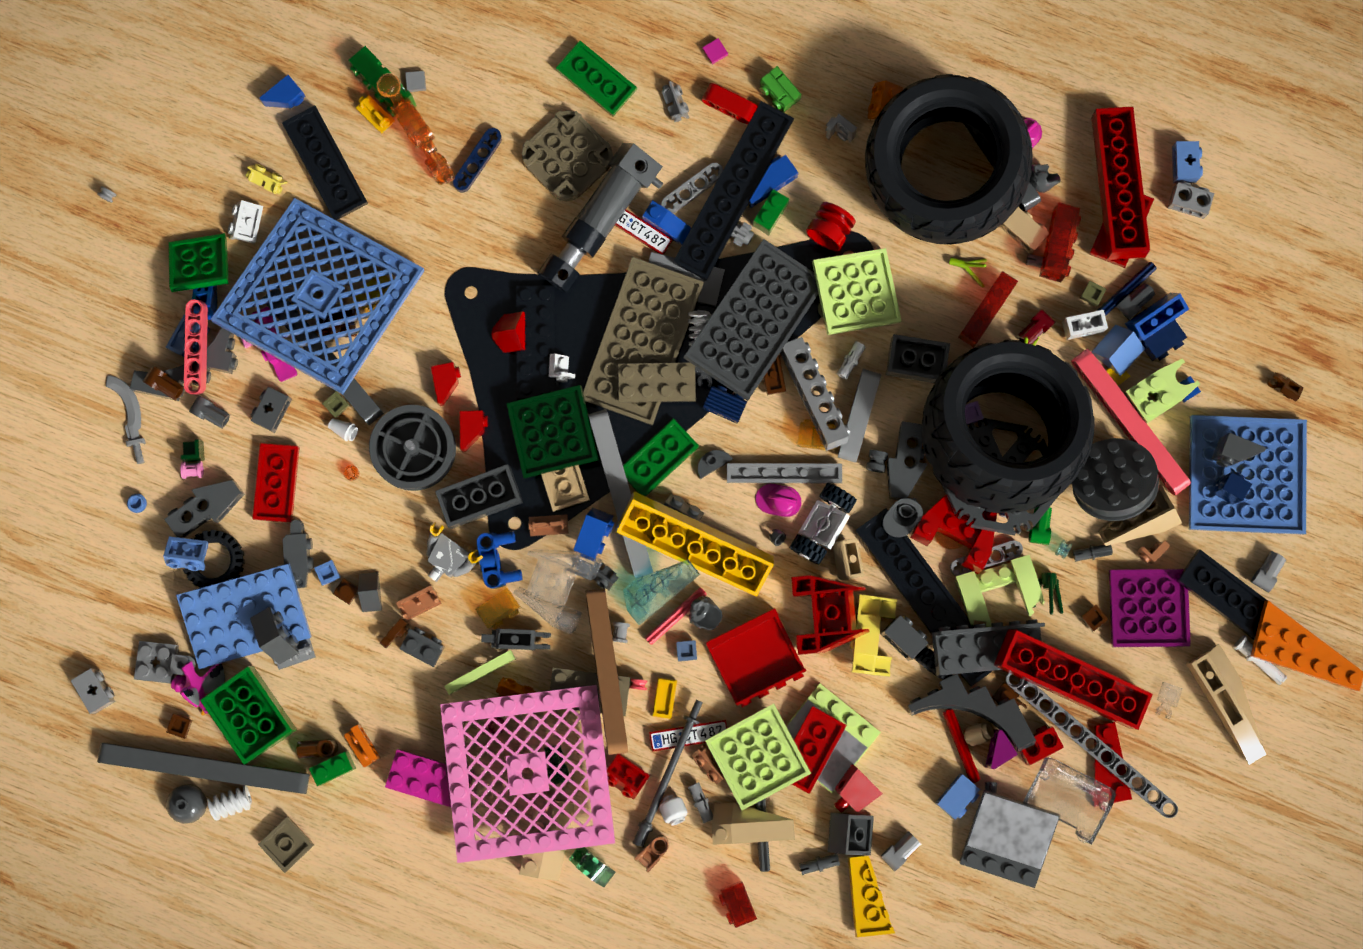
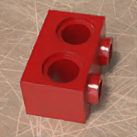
[1019,725,1064,766]

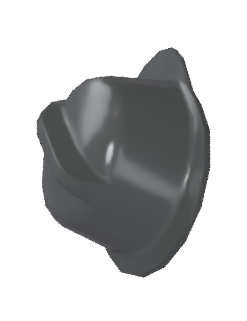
[883,498,923,537]

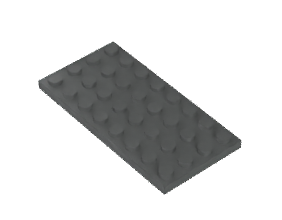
[684,239,819,401]

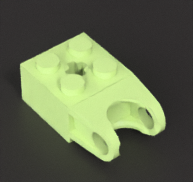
[1124,359,1200,423]

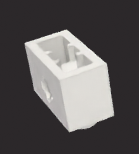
[1062,310,1108,340]

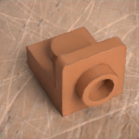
[1137,541,1170,564]

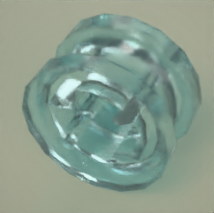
[1055,540,1072,559]

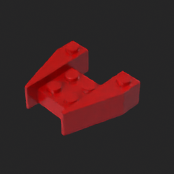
[910,494,997,574]
[791,575,870,655]

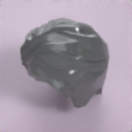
[1030,164,1061,193]
[689,596,722,630]

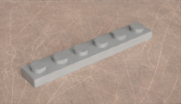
[727,463,842,483]

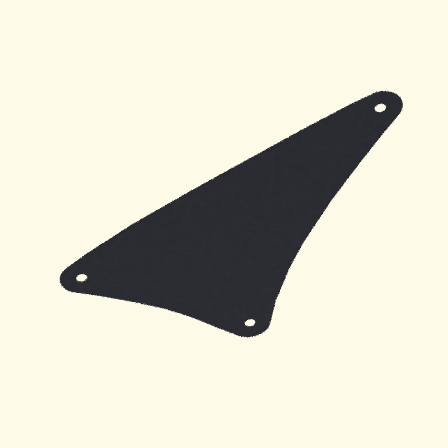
[445,231,874,550]

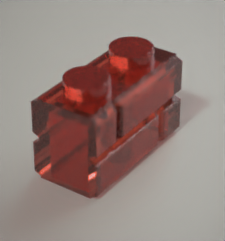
[718,881,757,928]

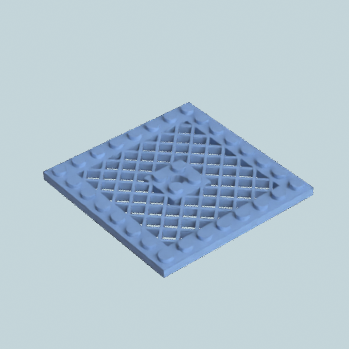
[211,198,424,394]

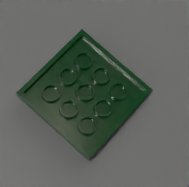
[507,385,598,478]

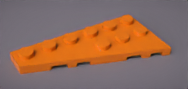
[1250,600,1363,691]

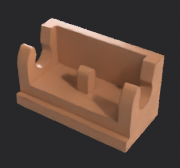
[396,585,442,621]

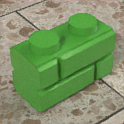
[759,66,802,113]

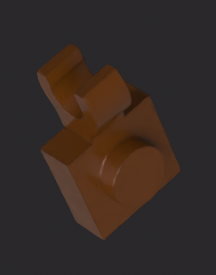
[1267,372,1304,402]

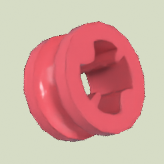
[629,679,648,690]

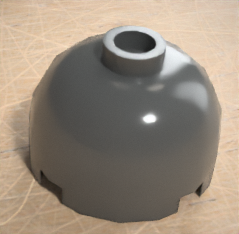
[166,784,207,824]

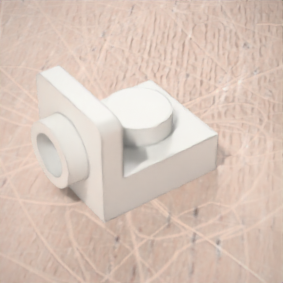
[549,354,575,382]

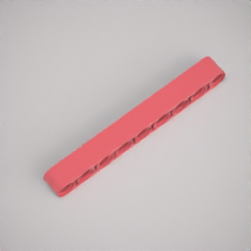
[1071,349,1191,496]

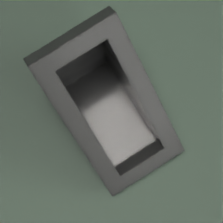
[358,572,382,612]

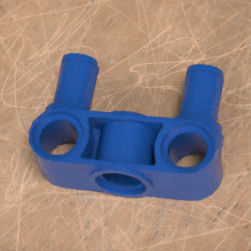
[477,531,523,589]

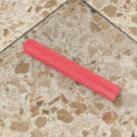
[645,588,707,645]

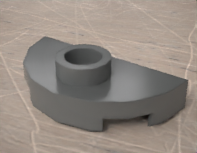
[698,450,733,480]

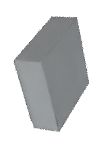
[405,71,426,92]

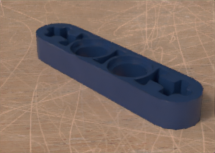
[453,128,502,193]

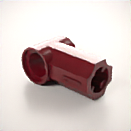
[1017,309,1056,344]

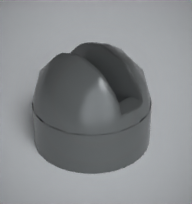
[769,529,786,546]

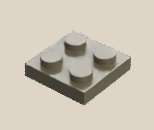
[258,817,314,873]

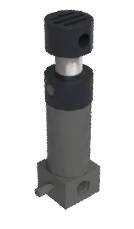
[537,143,663,293]

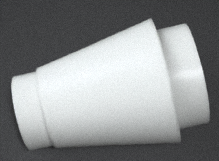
[328,418,358,441]

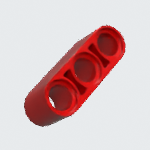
[701,83,758,125]

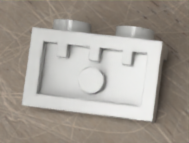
[228,200,263,244]

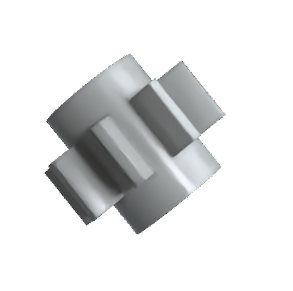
[731,222,754,247]

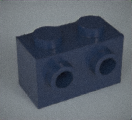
[1213,472,1252,505]

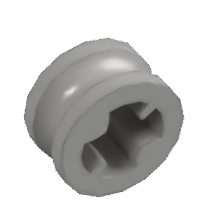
[97,186,116,203]

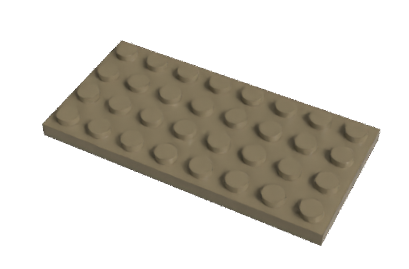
[583,257,704,426]

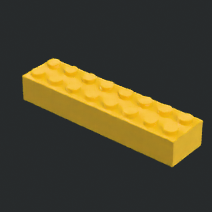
[616,491,774,597]

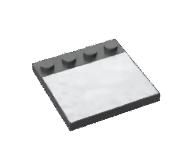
[959,790,1060,888]

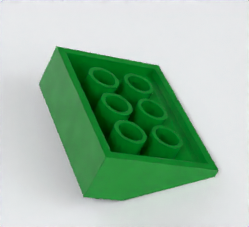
[200,666,297,765]

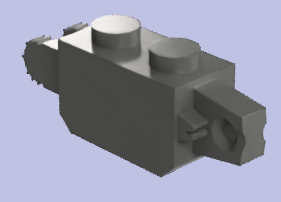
[283,519,314,588]
[481,629,551,651]

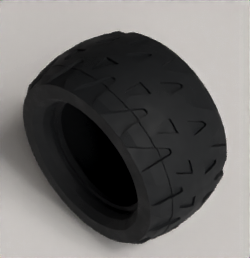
[865,74,1033,245]
[922,340,1095,513]

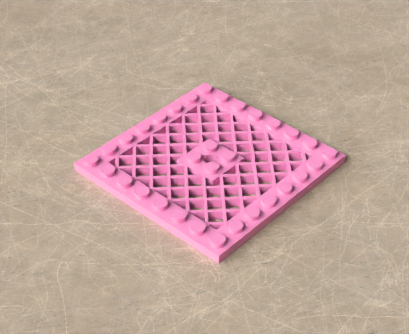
[440,685,615,863]

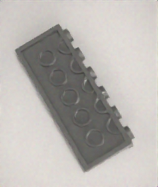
[932,619,1045,676]

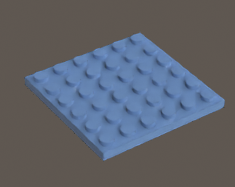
[1189,415,1307,535]

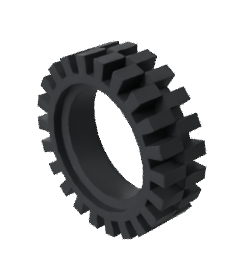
[183,530,245,588]

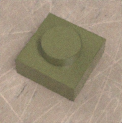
[1080,281,1107,307]
[322,391,350,418]

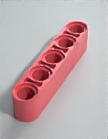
[184,299,208,395]

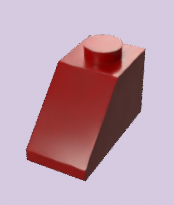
[431,362,461,406]
[460,411,488,452]

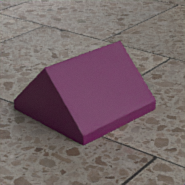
[985,730,1018,769]

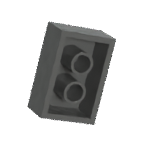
[886,334,950,383]

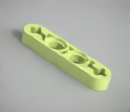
[444,650,516,695]

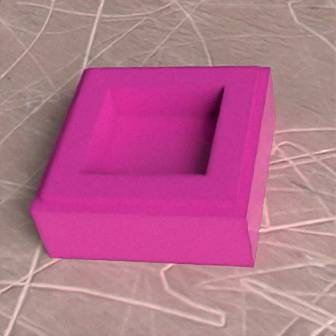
[702,38,728,65]

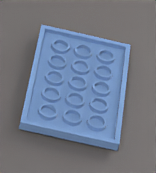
[176,563,312,669]

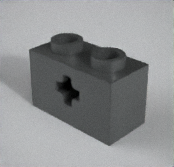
[251,387,292,433]

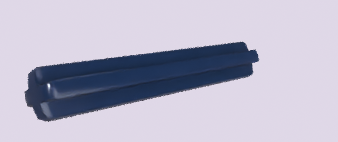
[1097,262,1157,316]

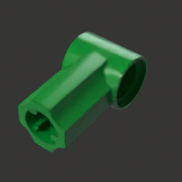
[1029,506,1052,545]

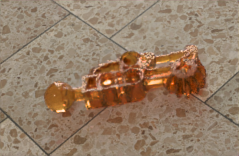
[377,73,455,185]

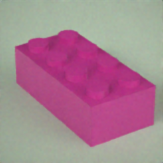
[385,749,474,807]

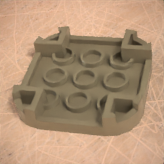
[522,110,613,202]

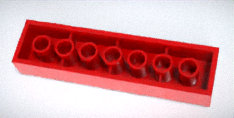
[1091,106,1150,260]
[994,630,1153,730]

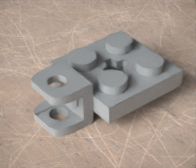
[134,641,196,684]

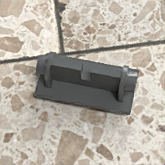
[579,556,619,591]

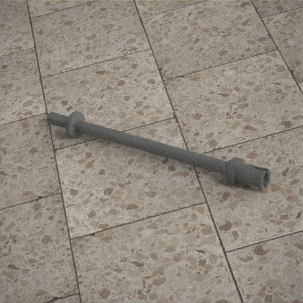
[632,699,703,848]

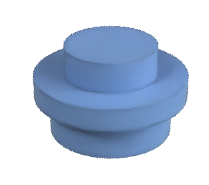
[127,494,147,513]

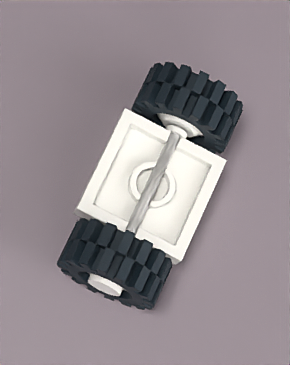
[789,483,857,565]

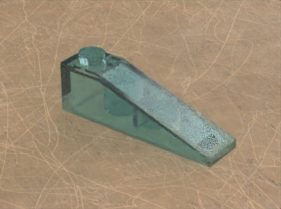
[623,559,700,625]

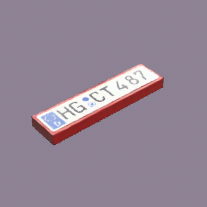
[615,210,673,255]
[649,720,727,752]

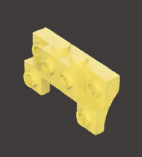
[850,595,897,677]

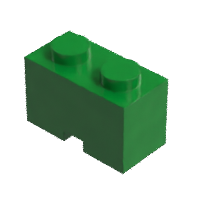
[753,189,789,236]
[309,751,356,786]

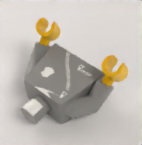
[426,522,483,582]

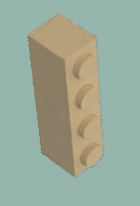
[999,207,1049,254]

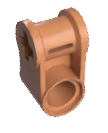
[634,835,669,872]

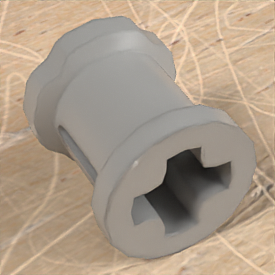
[612,622,630,643]

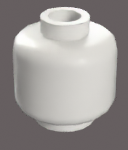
[659,795,688,826]

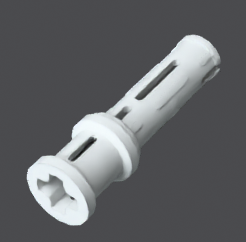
[1233,635,1287,685]

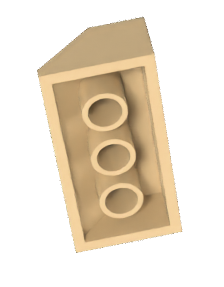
[519,796,575,881]

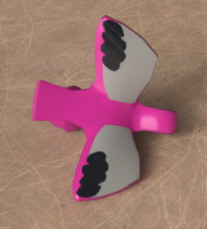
[171,661,225,716]

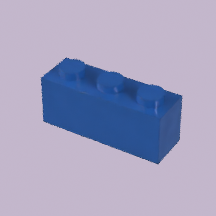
[1125,292,1189,341]

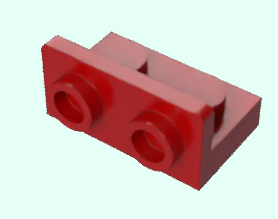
[607,754,650,800]

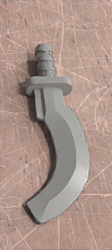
[106,375,146,464]

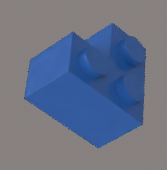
[574,507,615,559]

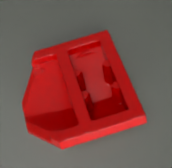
[491,312,525,353]

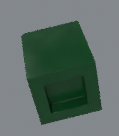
[180,439,205,462]

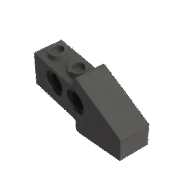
[887,421,927,500]
[164,480,245,538]

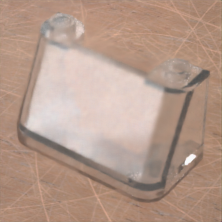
[1023,757,1116,845]

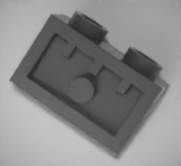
[400,627,445,667]

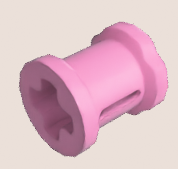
[180,461,204,479]

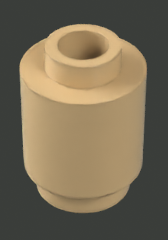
[964,722,994,746]

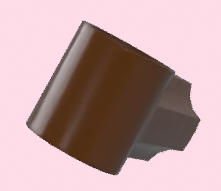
[143,365,184,401]
[296,739,338,759]

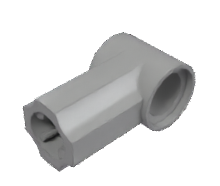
[1251,551,1286,593]
[881,831,921,871]

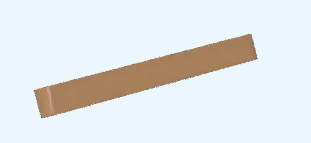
[585,588,628,755]

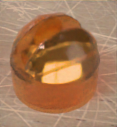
[343,465,359,481]

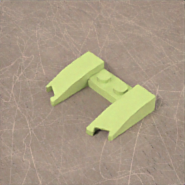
[955,555,1045,627]

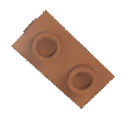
[529,515,569,536]
[692,744,724,785]

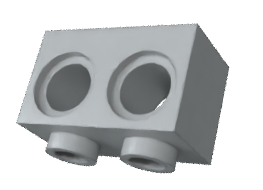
[1168,182,1214,219]

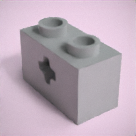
[71,668,115,714]

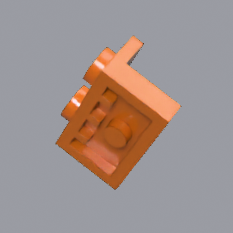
[344,724,381,767]

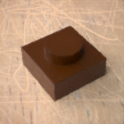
[333,578,358,605]
[1080,605,1109,632]
[166,714,193,739]

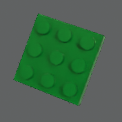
[169,233,228,292]

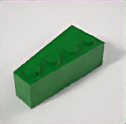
[348,46,417,120]

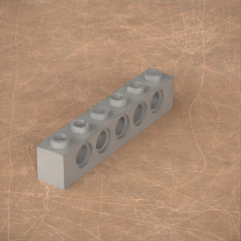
[780,337,850,451]

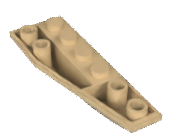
[1186,644,1266,764]

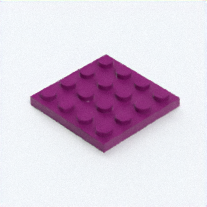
[1109,569,1191,647]

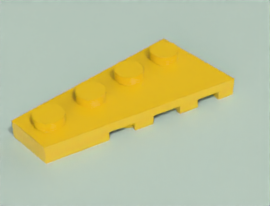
[848,855,895,937]

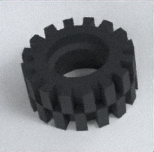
[915,646,946,680]

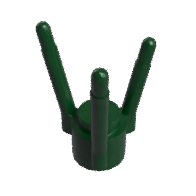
[1033,573,1063,615]

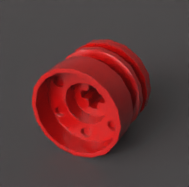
[806,202,856,251]

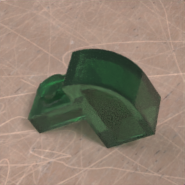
[568,847,616,887]

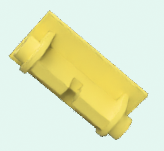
[246,164,288,194]

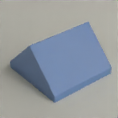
[1092,325,1145,377]

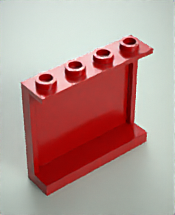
[705,608,807,707]

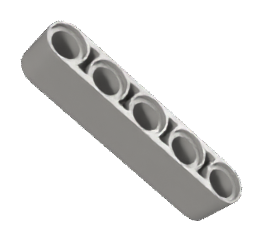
[838,369,881,463]

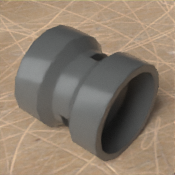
[866,450,888,473]

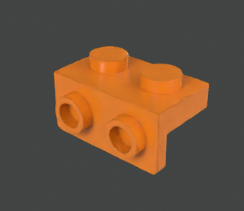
[867,80,903,120]

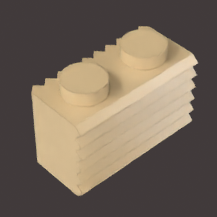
[832,538,865,580]

